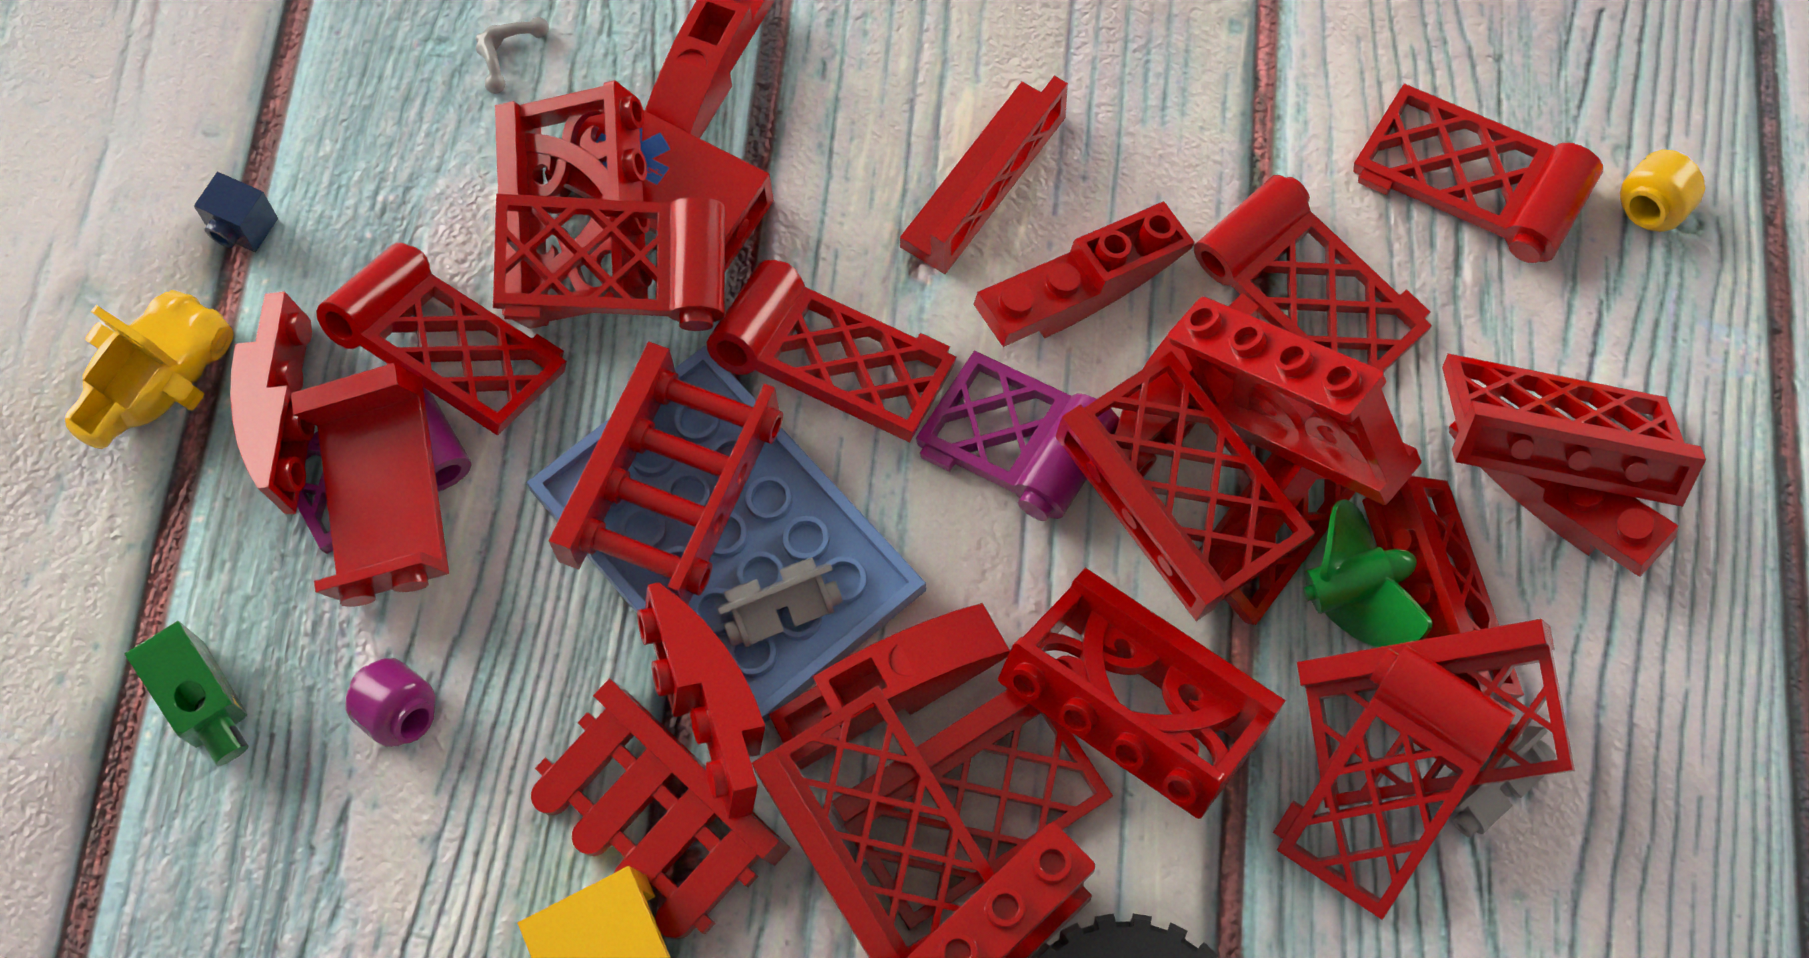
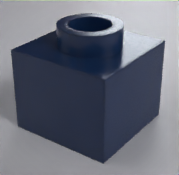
[194,171,278,253]

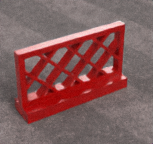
[1056,351,1315,622]
[1442,353,1706,507]
[1297,619,1575,809]
[751,685,995,958]
[830,689,1113,930]

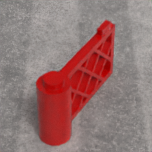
[1353,83,1603,263]
[1193,175,1432,373]
[493,193,725,331]
[316,242,567,436]
[706,260,957,443]
[1273,645,1517,920]

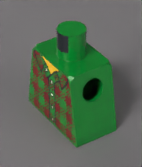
[124,621,249,766]

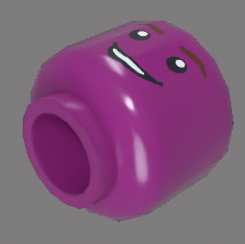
[345,658,436,747]

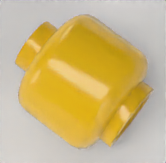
[1619,149,1706,232]

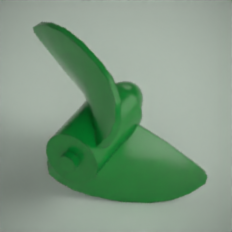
[1303,499,1433,648]

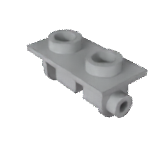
[716,557,843,648]
[1431,724,1556,837]

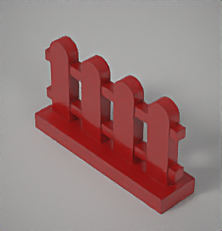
[531,678,791,939]

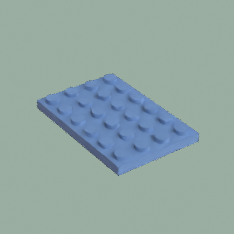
[526,346,926,723]

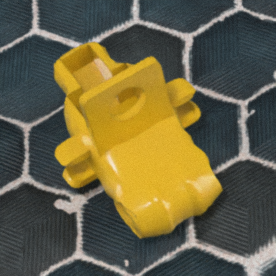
[65,290,234,449]

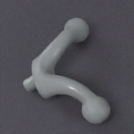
[476,17,549,94]

